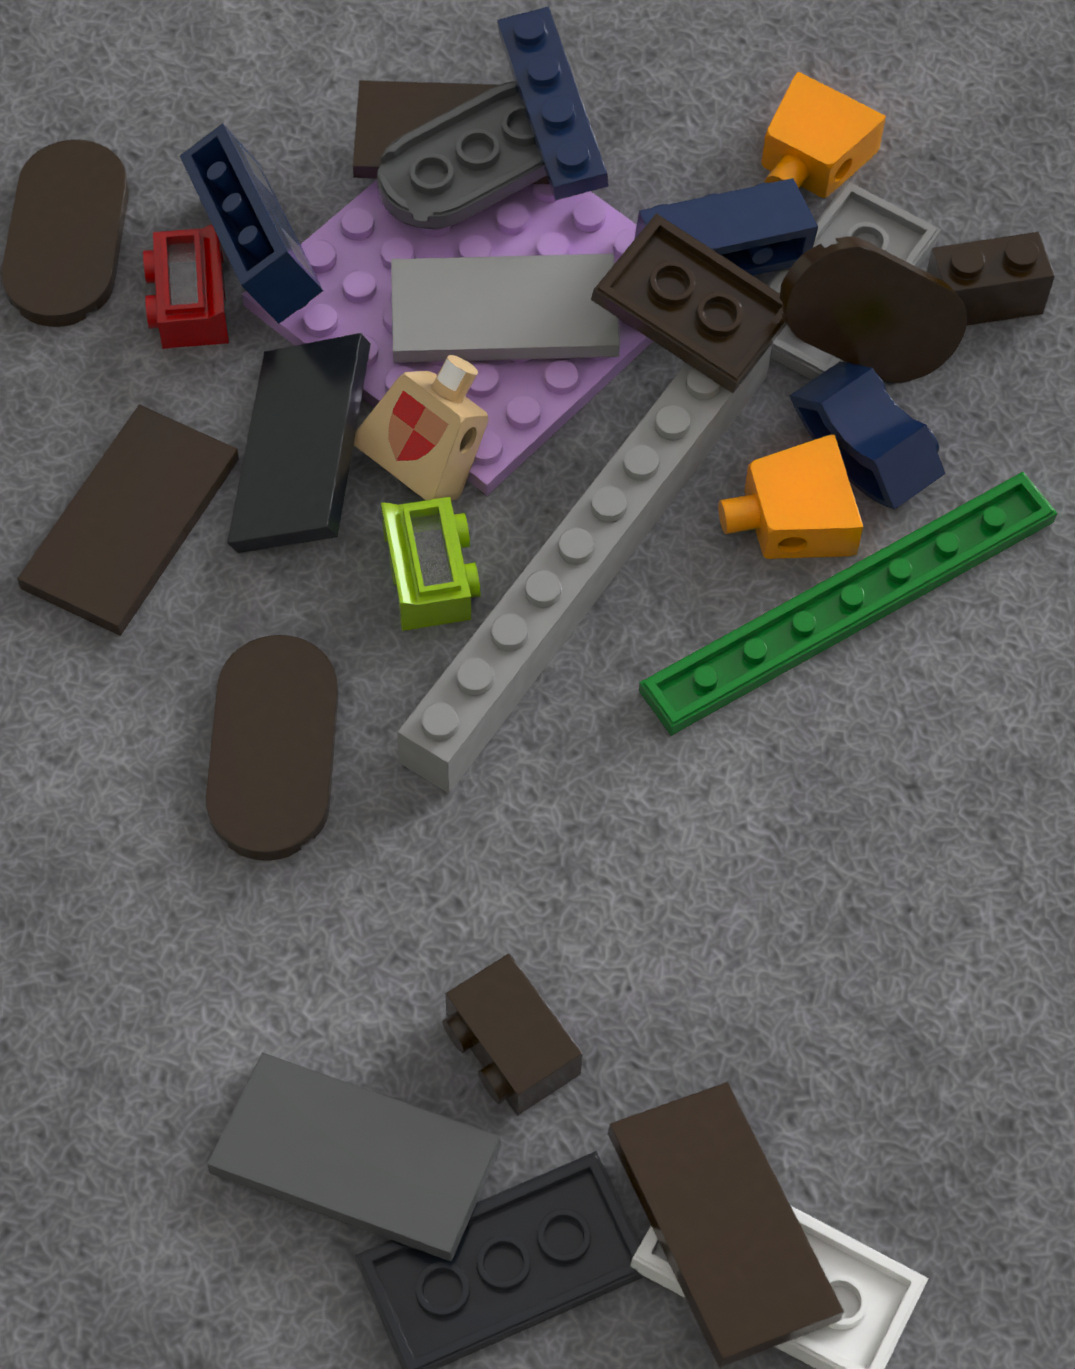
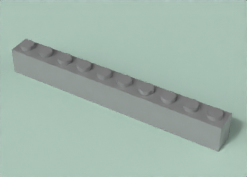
[397,344,772,793]

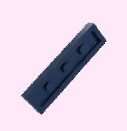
[497,6,609,201]

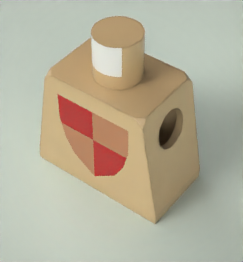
[353,355,489,501]

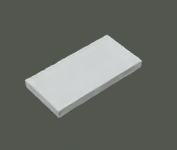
[630,1206,928,1369]

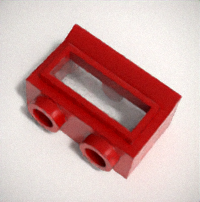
[143,224,229,349]

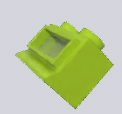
[381,497,481,631]

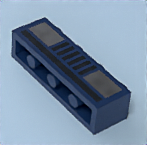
[180,123,324,324]

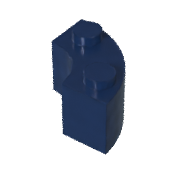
[789,361,946,510]

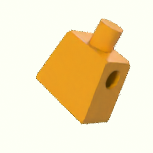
[761,71,886,198]
[718,434,863,559]

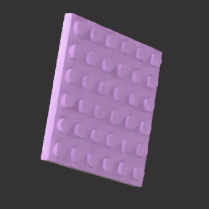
[242,180,653,496]

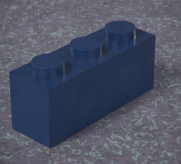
[634,178,818,276]

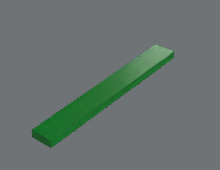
[639,472,1058,736]

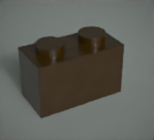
[927,232,1055,326]
[442,953,583,1116]

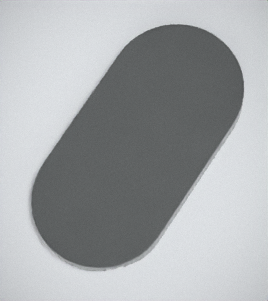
[377,81,547,229]

